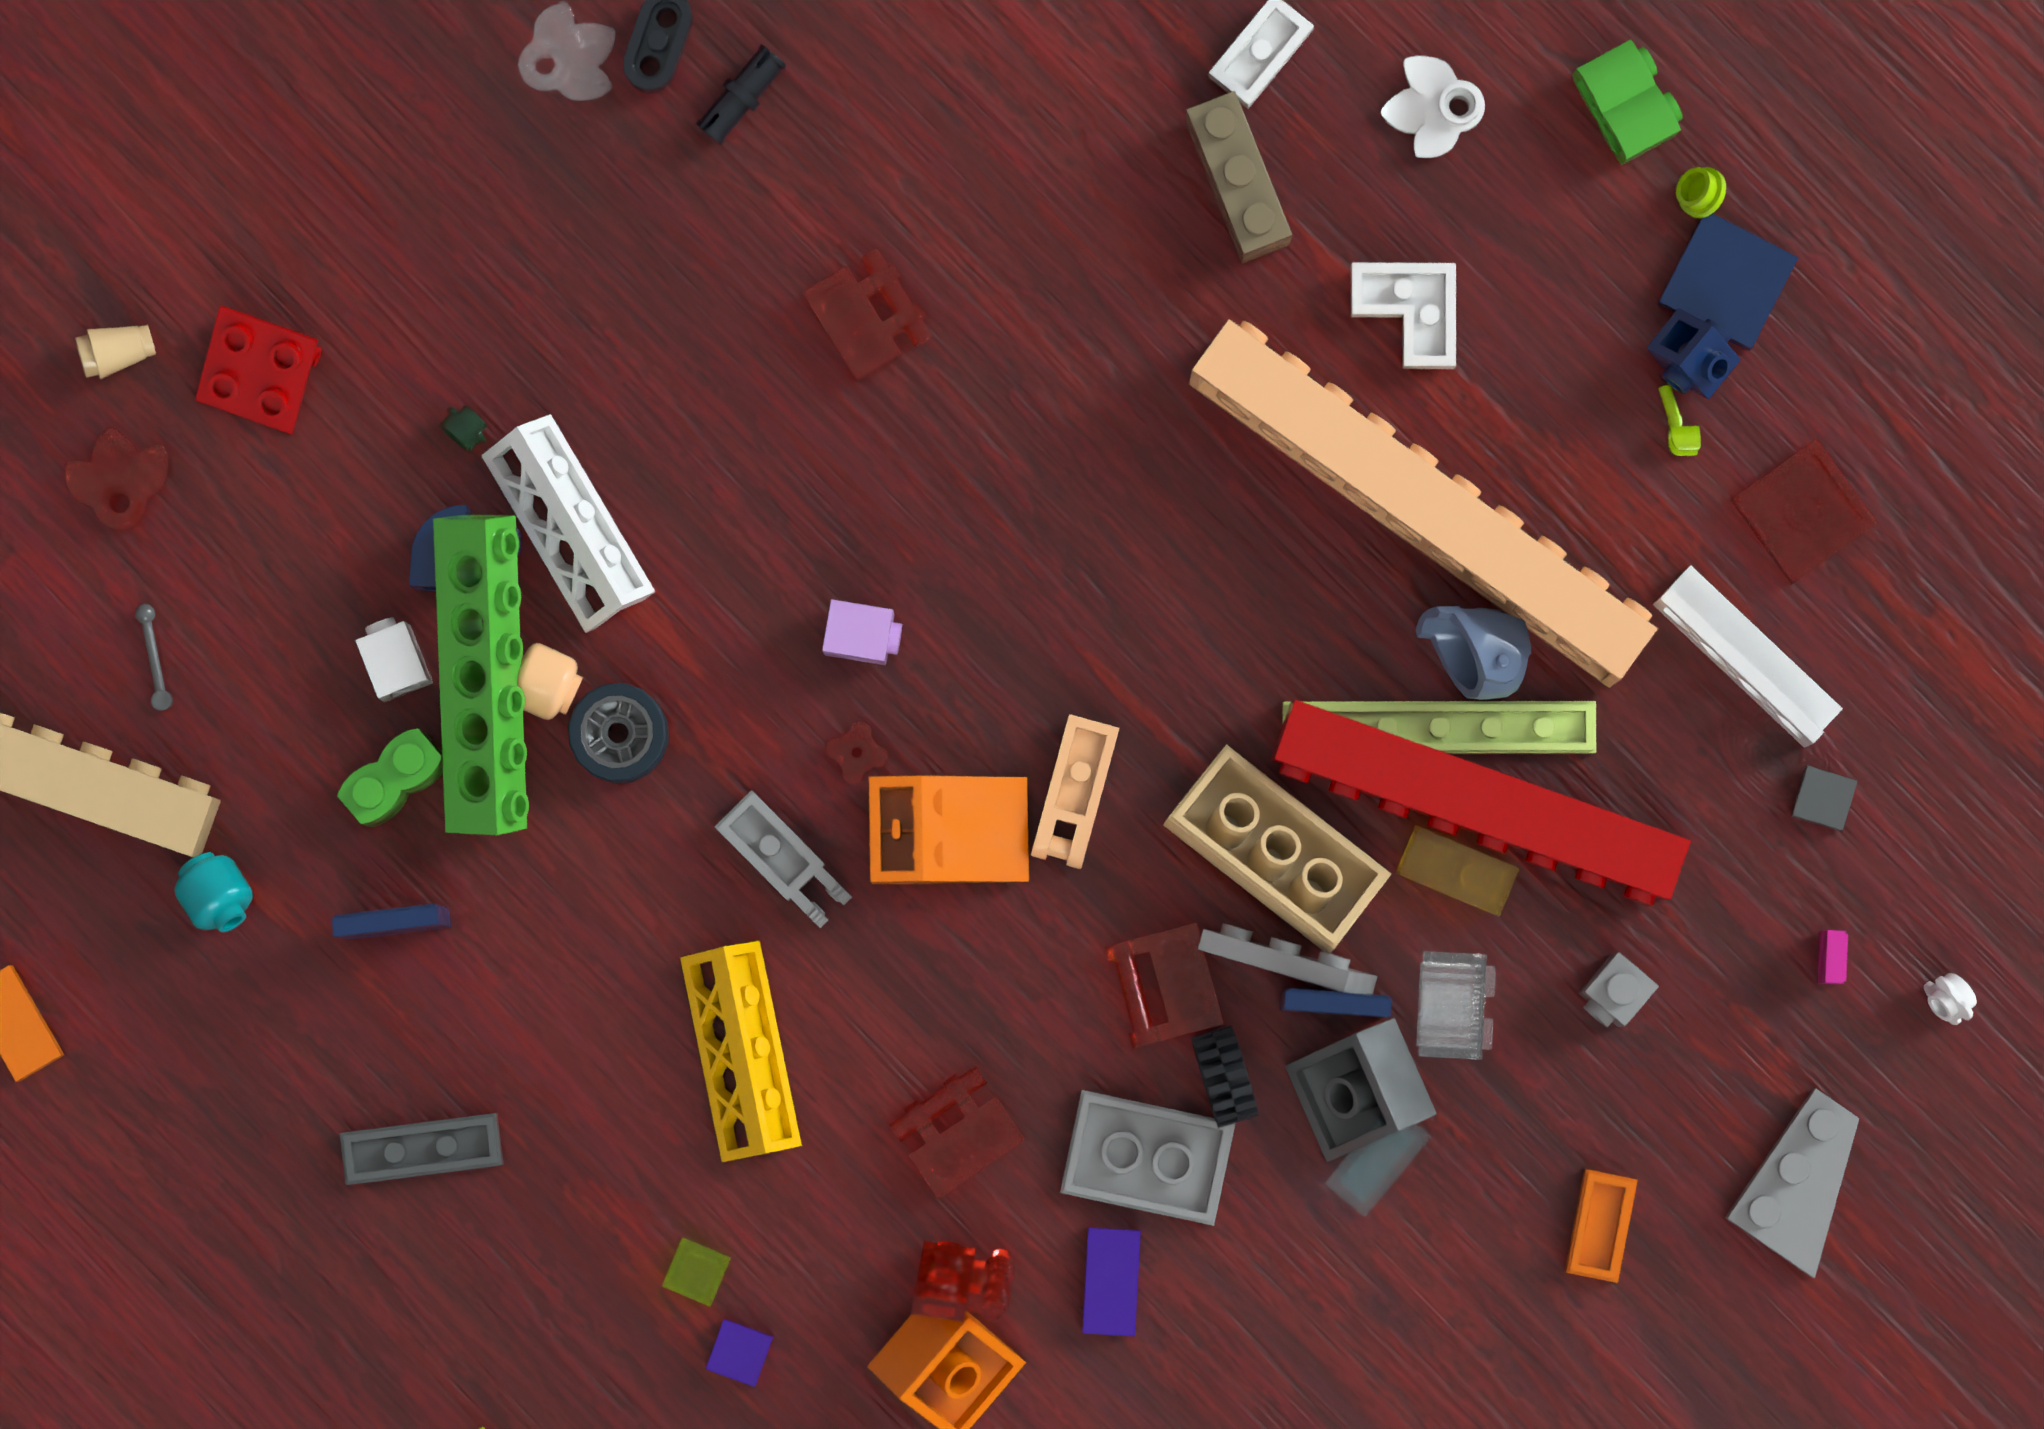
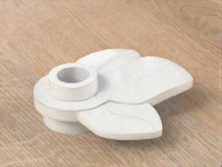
[1381,56,1485,158]

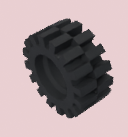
[1191,1025,1259,1128]

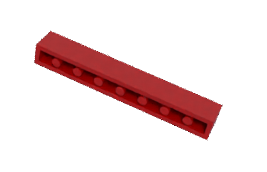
[1270,700,1691,906]

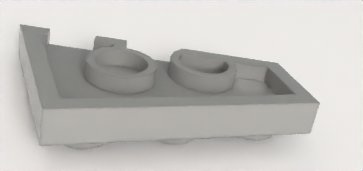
[1198,923,1378,995]
[1725,1088,1859,1278]

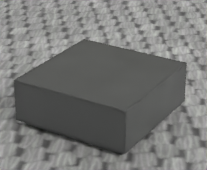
[1790,765,1858,831]

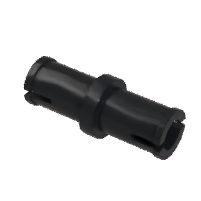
[695,44,787,145]

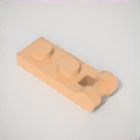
[1031,714,1119,869]

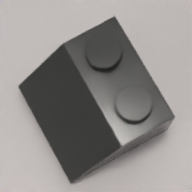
[1285,1018,1437,1162]

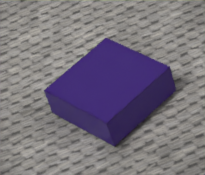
[706,1319,774,1387]

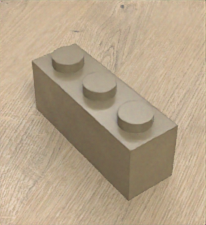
[1185,91,1292,264]

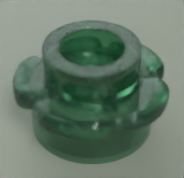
[439,405,487,453]

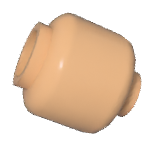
[517,643,583,720]

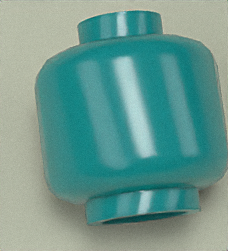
[174,852,253,932]

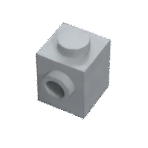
[1579,952,1659,1028]

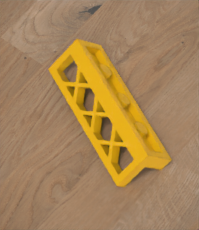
[680,941,802,1162]

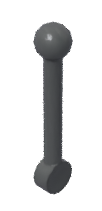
[135,604,173,711]

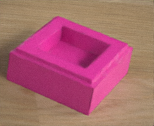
[1817,930,1848,985]

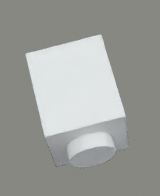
[355,617,433,702]

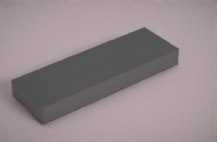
[340,1113,504,1185]

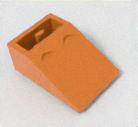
[869,776,1029,885]

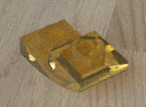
[1396,825,1520,917]

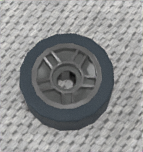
[568,683,669,783]

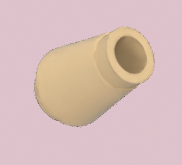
[75,325,156,380]

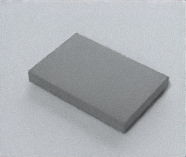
[1060,1090,1235,1226]

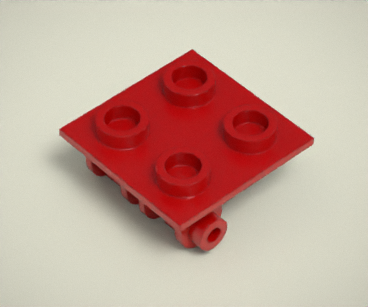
[195,305,322,435]

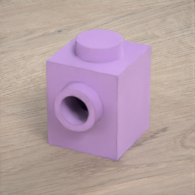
[822,599,903,665]

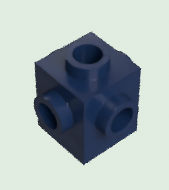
[1647,308,1741,400]

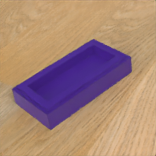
[1082,1227,1141,1336]

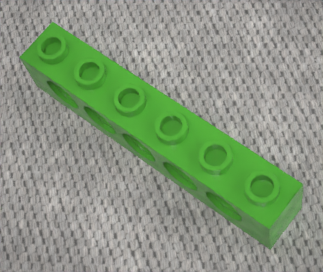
[433,515,529,835]

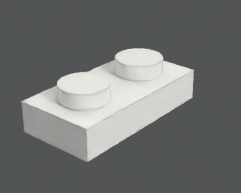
[1208,0,1314,109]

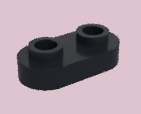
[623,0,693,93]

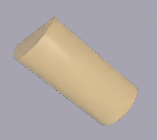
[1163,744,1391,954]

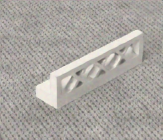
[481,414,655,633]
[1653,565,1843,748]

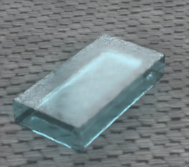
[1324,1114,1432,1217]

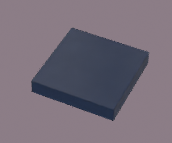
[1657,214,1799,351]
[331,904,451,940]
[1279,989,1392,1018]

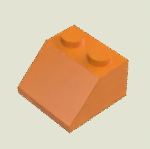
[867,1286,1026,1429]

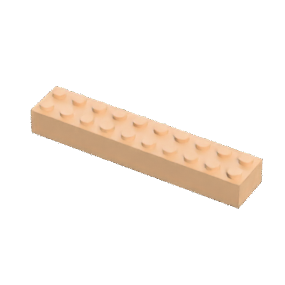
[1189,319,1658,688]

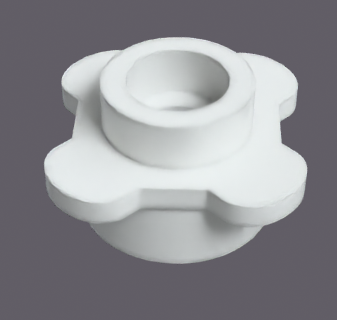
[1924,973,1977,1025]

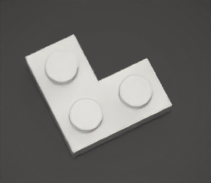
[1351,263,1456,369]

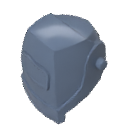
[1415,606,1531,700]

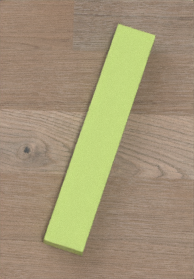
[1282,701,1596,754]

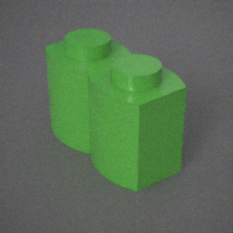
[1572,40,1683,165]
[337,728,443,827]

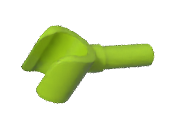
[1659,385,1701,456]

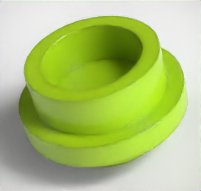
[1676,167,1726,218]

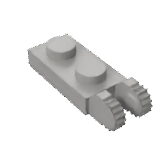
[715,790,852,928]

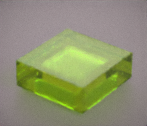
[662,1237,732,1306]

